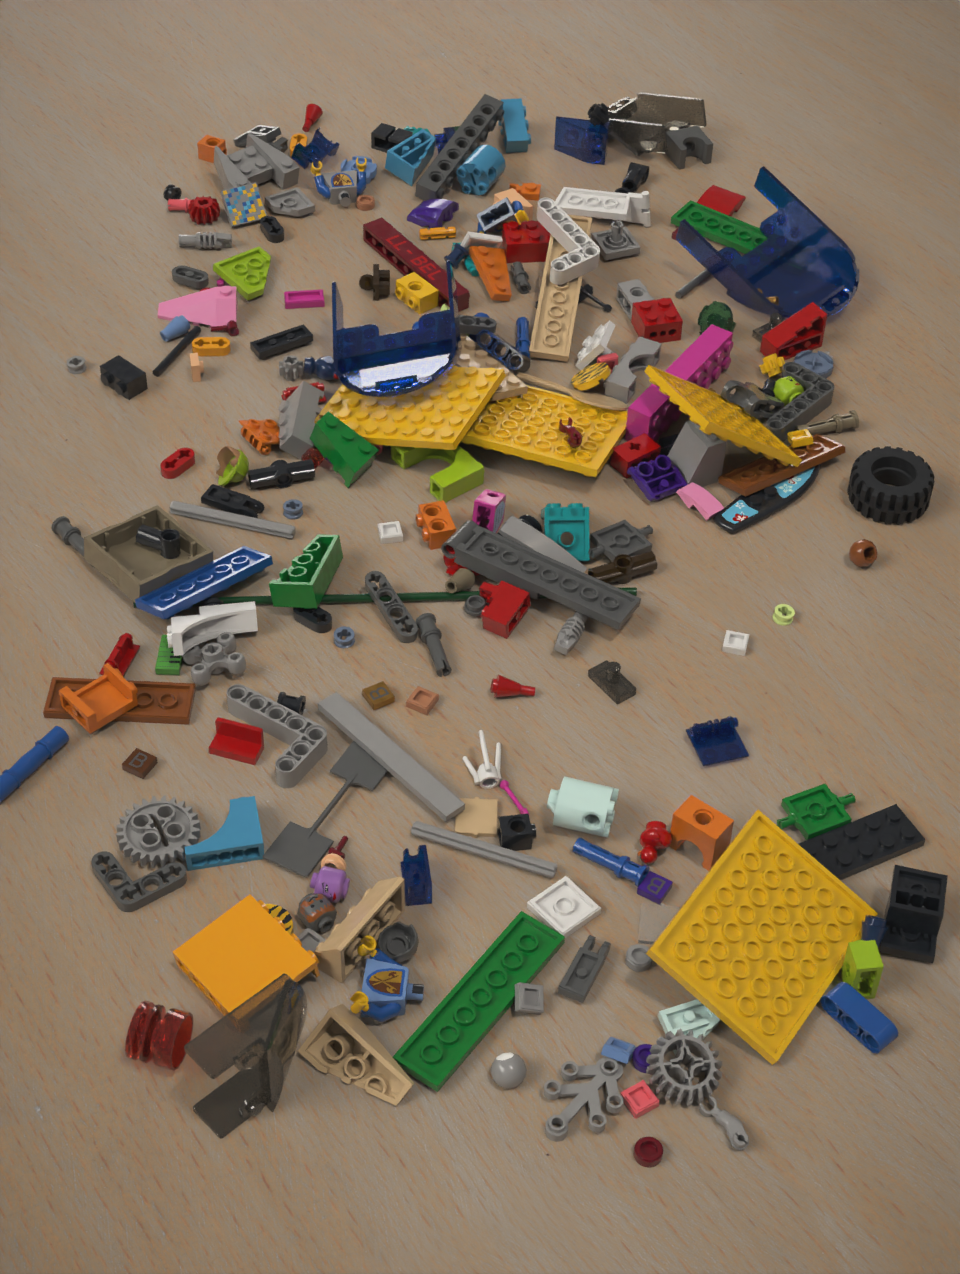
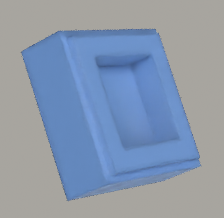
[601,1037,636,1064]

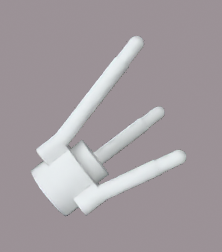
[462,730,502,789]

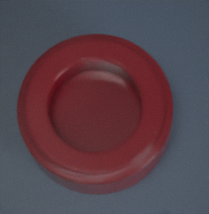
[634,1137,663,1168]

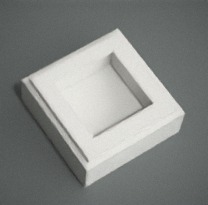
[377,521,403,544]
[722,630,749,656]

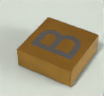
[362,681,395,710]

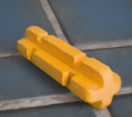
[419,226,456,240]

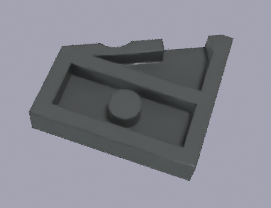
[233,125,282,146]

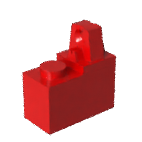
[479,580,530,639]

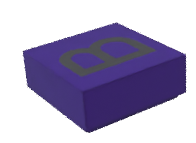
[637,871,673,905]

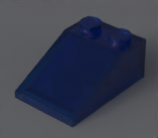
[554,116,610,165]

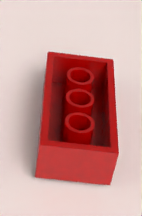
[502,220,551,263]

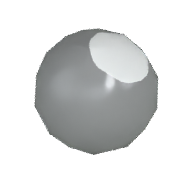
[491,1052,527,1089]

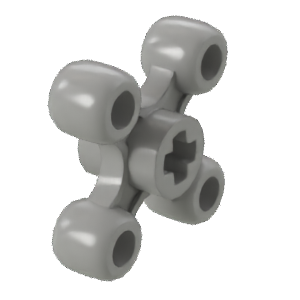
[182,632,246,685]

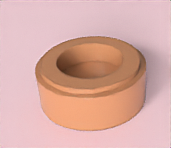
[356,195,375,211]

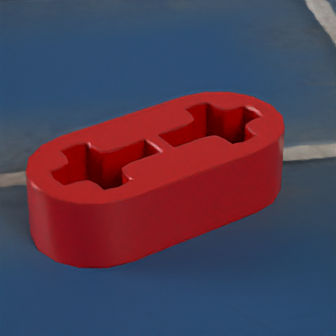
[160,447,195,479]

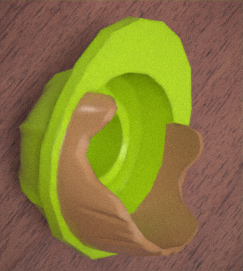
[216,446,249,487]

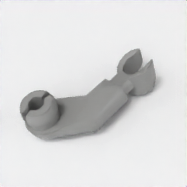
[699,1096,749,1150]

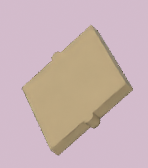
[455,797,498,838]

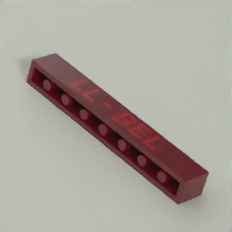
[363,217,470,312]

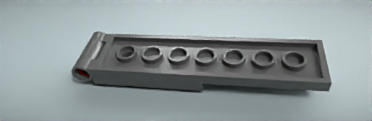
[441,520,641,630]

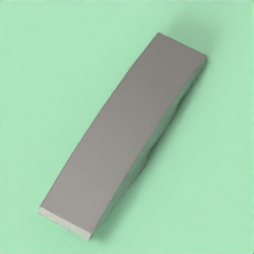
[498,515,587,573]

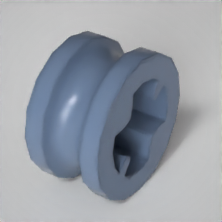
[283,499,303,520]
[334,626,355,649]

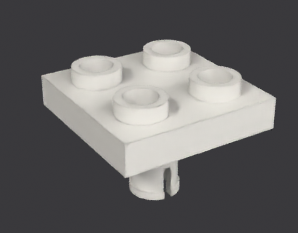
[575,320,616,370]

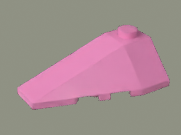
[158,286,238,329]

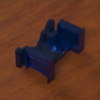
[291,128,340,169]

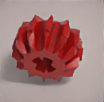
[188,196,220,225]

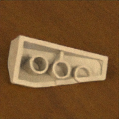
[298,1004,415,1106]

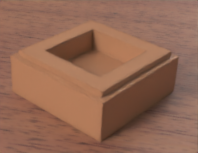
[406,686,439,715]

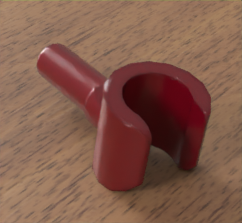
[211,320,239,336]
[328,836,348,866]

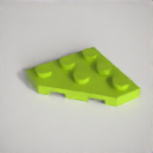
[213,246,271,300]

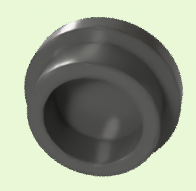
[464,595,487,616]

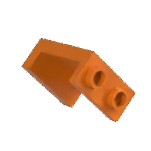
[59,663,138,734]

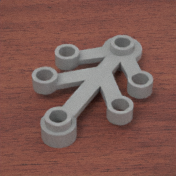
[544,1057,624,1142]

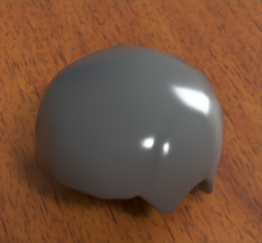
[377,921,419,963]

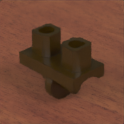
[359,264,390,301]

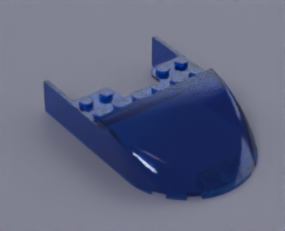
[676,166,860,318]
[332,260,462,397]

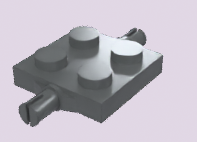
[588,520,653,562]

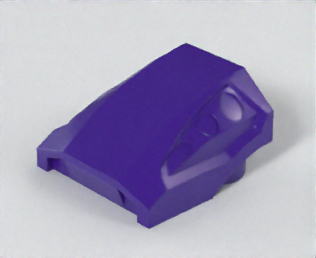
[407,199,459,228]
[627,455,688,501]

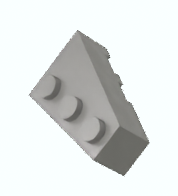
[278,381,324,460]

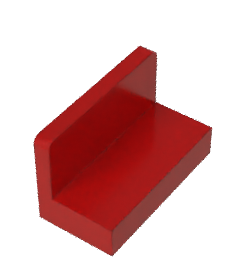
[209,717,264,765]

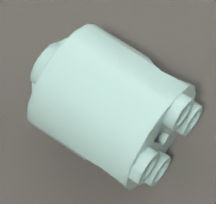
[547,776,619,838]

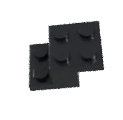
[880,865,948,963]

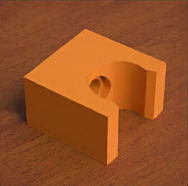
[669,795,734,871]

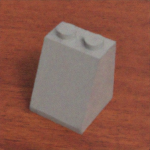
[667,421,726,487]

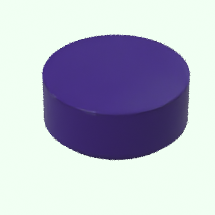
[632,1044,652,1073]

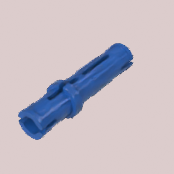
[515,317,531,362]

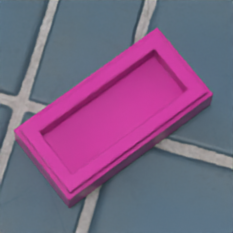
[284,289,325,309]

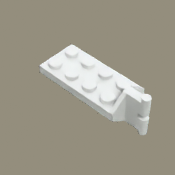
[555,187,651,227]

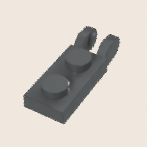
[558,935,611,1003]

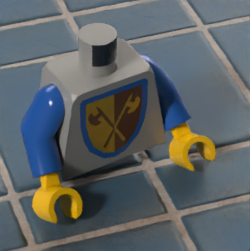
[310,157,367,207]

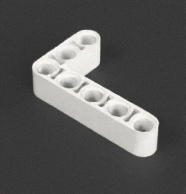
[537,197,600,285]

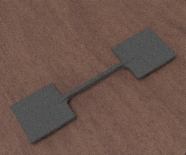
[263,741,388,878]

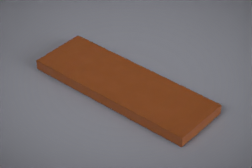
[718,434,846,497]
[43,677,196,725]

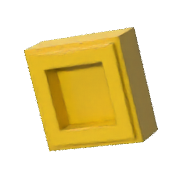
[787,429,813,448]

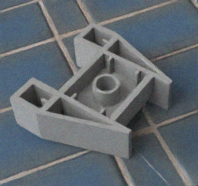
[214,133,300,190]

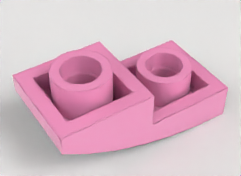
[676,482,724,521]

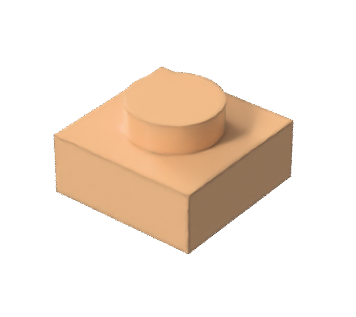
[190,353,204,382]

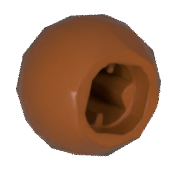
[849,539,877,567]

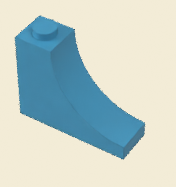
[184,796,264,871]

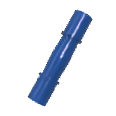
[0,726,69,803]

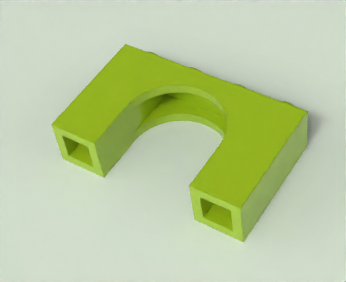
[391,445,485,503]

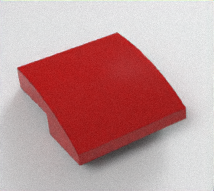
[697,185,746,216]

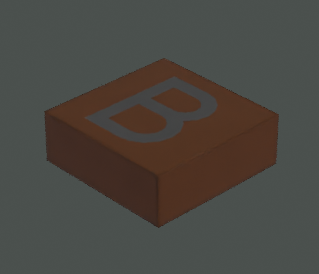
[122,748,158,779]

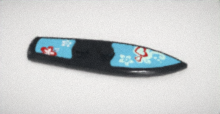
[713,464,821,534]

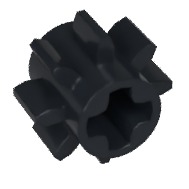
[588,103,610,126]

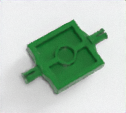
[777,784,856,840]

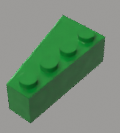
[269,534,343,609]

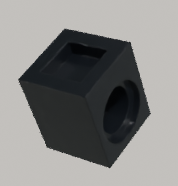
[497,814,536,851]

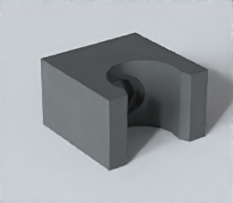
[664,126,713,170]

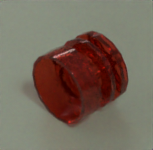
[125,1000,194,1071]

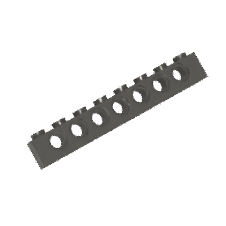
[415,94,504,201]

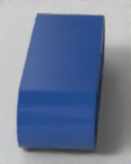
[820,982,898,1053]

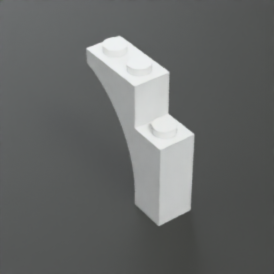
[167,601,258,656]

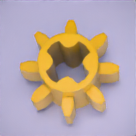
[759,353,785,378]

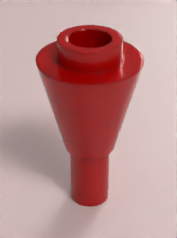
[302,104,323,132]
[490,674,535,698]

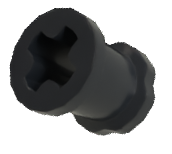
[277,692,306,715]

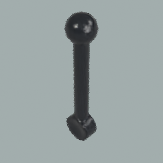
[580,286,612,312]

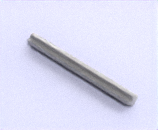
[170,501,296,539]
[411,821,557,878]

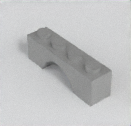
[603,337,662,404]

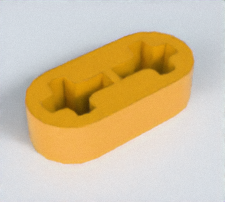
[290,133,307,160]
[192,337,231,356]

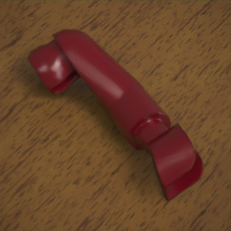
[559,417,583,448]

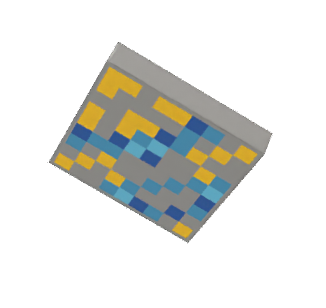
[220,182,267,228]

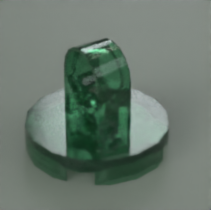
[698,301,737,335]

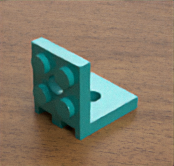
[541,503,590,561]

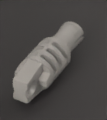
[179,232,232,249]
[554,611,589,655]

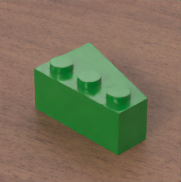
[310,411,379,488]

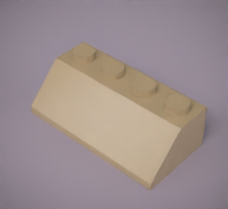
[315,877,405,983]

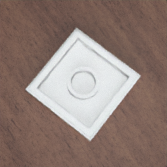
[527,876,601,938]

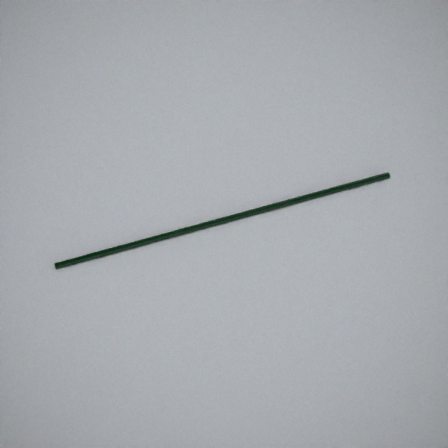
[133,587,637,608]

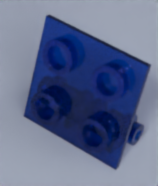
[686,716,749,766]

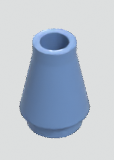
[160,315,190,342]

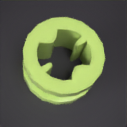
[772,604,795,626]

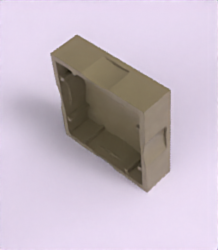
[84,505,213,603]

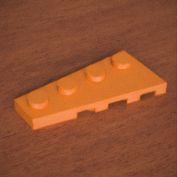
[468,246,512,301]

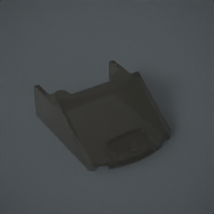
[600,92,707,157]
[184,973,307,1139]

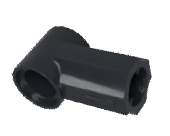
[622,162,649,193]
[136,524,181,559]

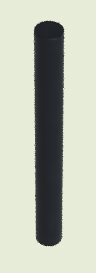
[152,326,201,377]

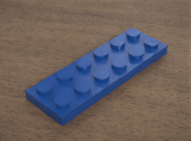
[135,546,273,619]

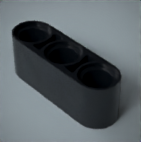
[476,330,531,373]

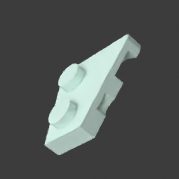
[657,999,720,1056]

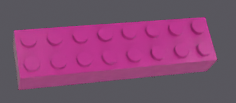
[625,324,733,442]

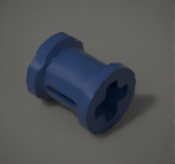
[444,243,469,269]

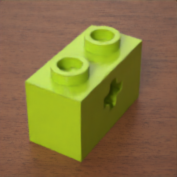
[841,940,884,999]

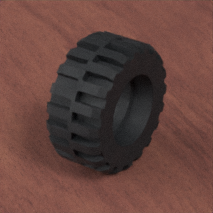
[847,446,935,525]

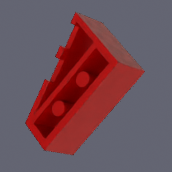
[760,302,828,360]

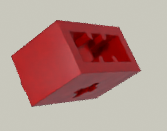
[610,433,661,479]

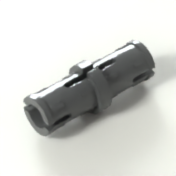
[511,261,531,294]

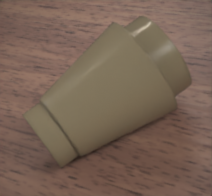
[445,568,475,593]

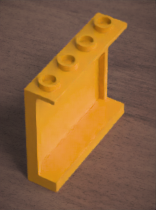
[173,894,320,1035]

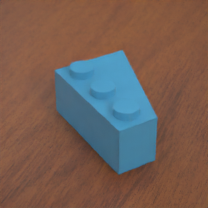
[498,98,531,153]
[385,129,436,186]

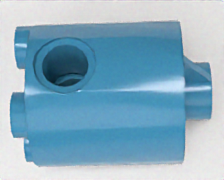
[456,145,506,195]

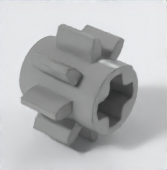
[279,355,303,381]

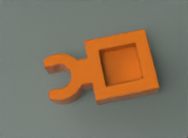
[509,183,541,201]

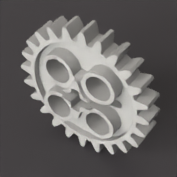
[116,796,201,868]

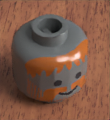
[297,893,337,933]

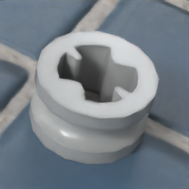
[66,356,86,374]

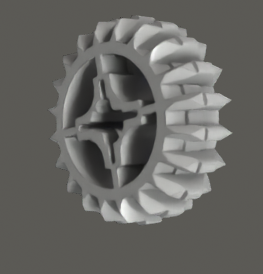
[646,1029,722,1107]

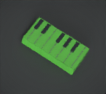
[155,635,183,675]

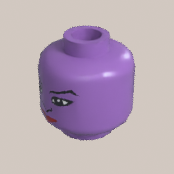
[310,866,350,903]

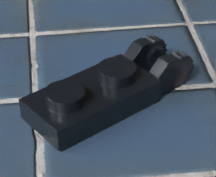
[201,484,265,518]

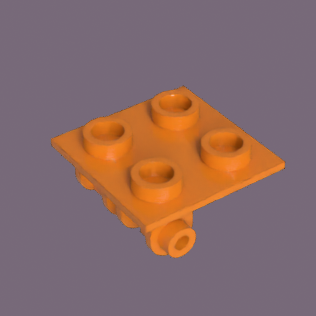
[239,419,280,455]

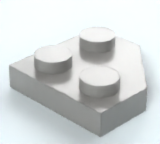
[265,187,315,217]

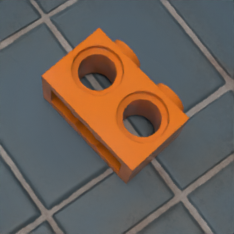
[415,500,456,550]

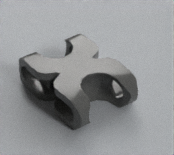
[721,380,784,419]

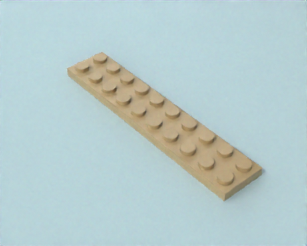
[529,214,592,362]

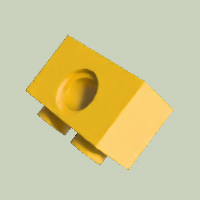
[395,272,438,314]

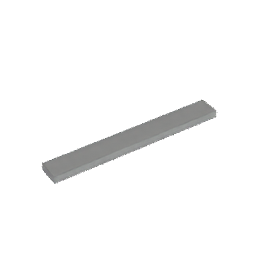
[318,692,465,822]

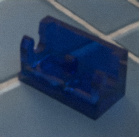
[400,845,432,906]

